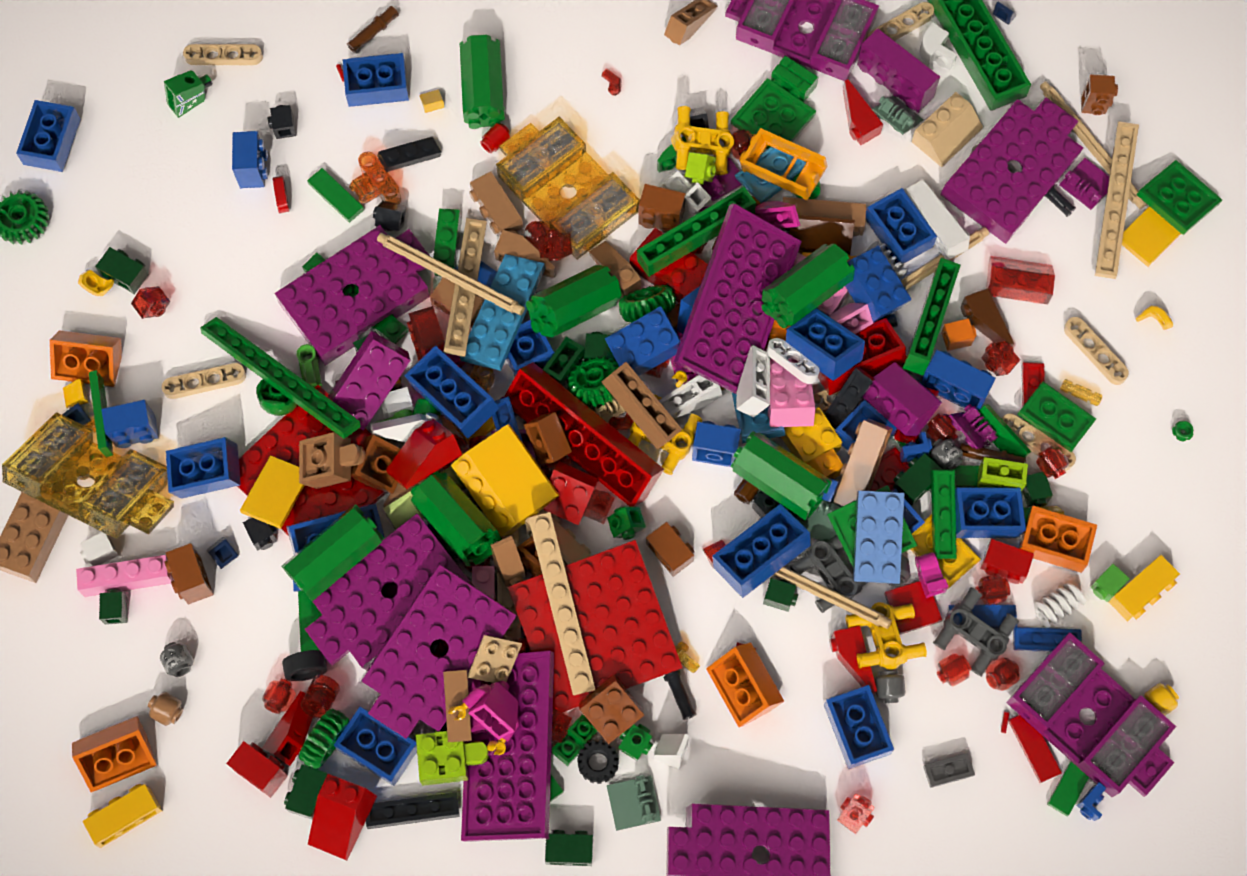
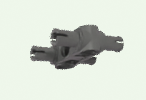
[789,535,869,613]
[933,587,1020,677]

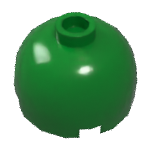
[256,379,297,416]

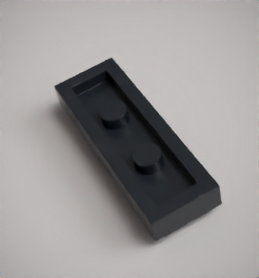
[377,136,442,172]
[824,367,875,429]

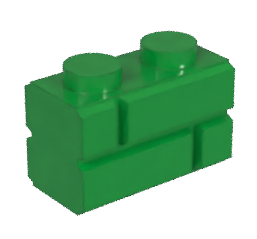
[771,56,819,102]

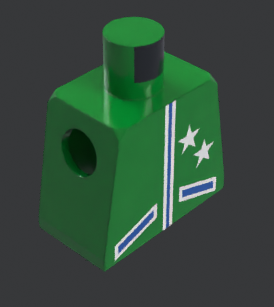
[164,70,213,118]

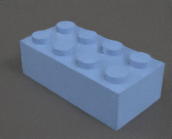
[853,491,904,584]

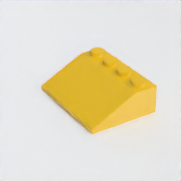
[451,424,559,537]

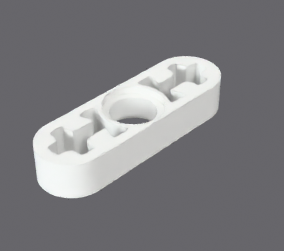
[767,338,820,384]

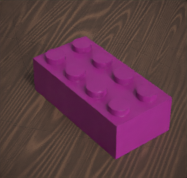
[857,28,940,113]
[327,330,411,431]

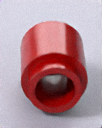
[480,123,510,154]

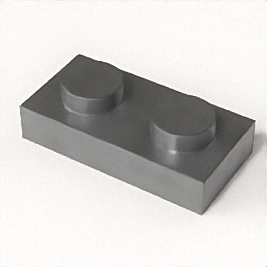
[923,753,975,788]

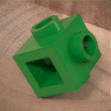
[607,507,646,540]
[618,723,653,761]

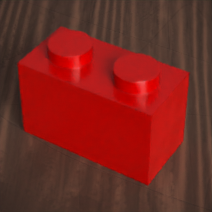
[980,539,1034,584]

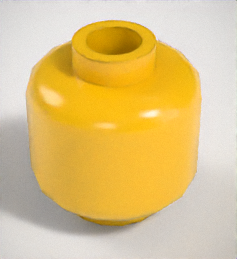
[1144,683,1179,716]

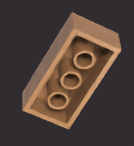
[0,484,74,583]

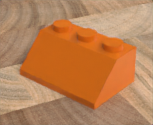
[50,330,122,387]
[1018,505,1097,573]
[706,642,784,728]
[72,716,157,792]

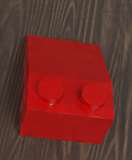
[386,419,462,490]
[307,774,377,861]

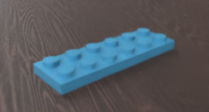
[459,254,545,371]

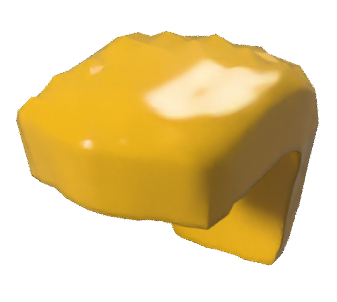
[78,270,114,296]
[1135,305,1173,330]

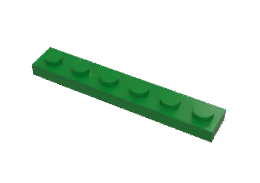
[302,252,408,344]

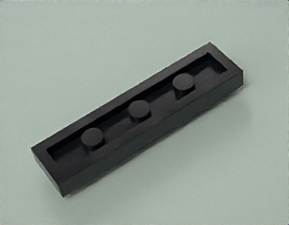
[366,792,460,829]

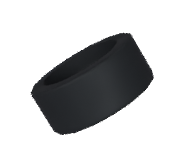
[282,650,328,681]

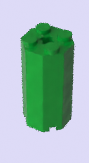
[459,34,505,129]
[761,244,855,328]
[526,265,622,338]
[731,431,832,520]
[411,471,502,567]
[281,504,384,601]

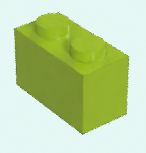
[977,457,1028,492]

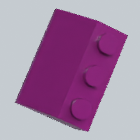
[863,362,942,436]

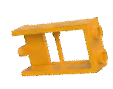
[740,128,828,200]

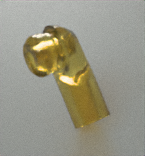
[675,641,700,673]

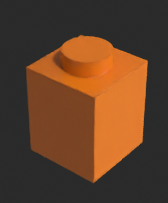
[941,318,976,351]

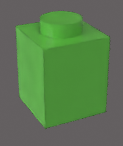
[1091,564,1130,602]

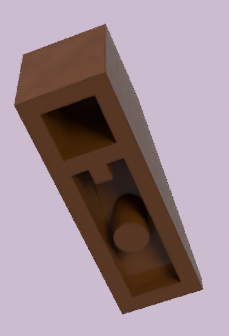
[960,289,1014,353]

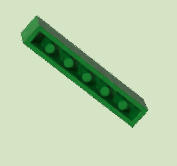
[637,187,756,277]
[903,258,961,375]

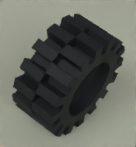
[577,740,619,784]

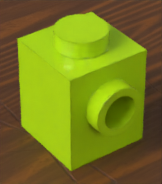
[685,152,716,185]

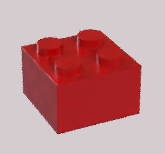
[542,461,599,525]
[226,741,288,798]

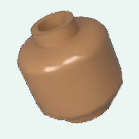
[147,692,184,726]

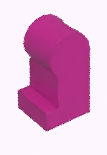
[915,552,948,598]

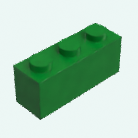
[433,208,462,276]

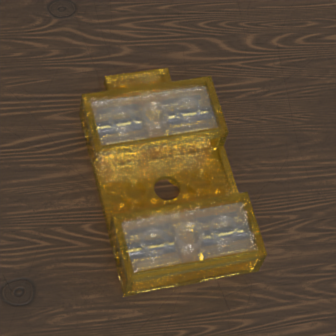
[496,116,640,260]
[2,412,174,539]

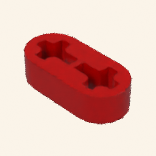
[272,175,290,214]

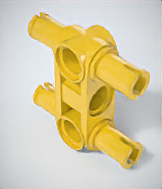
[671,106,734,175]
[628,394,703,475]
[845,602,927,670]

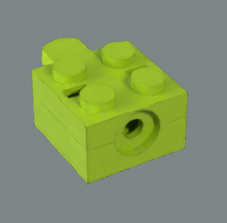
[416,731,489,786]

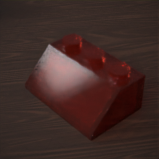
[986,256,1055,305]

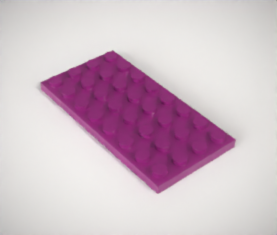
[674,203,802,394]
[461,651,554,842]

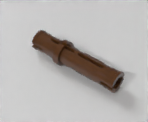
[346,6,399,53]
[960,442,1026,463]

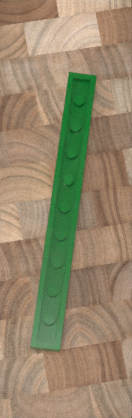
[200,317,360,439]

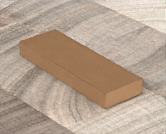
[443,670,472,742]

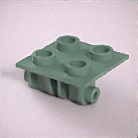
[872,95,924,135]
[797,500,842,541]
[606,775,661,831]

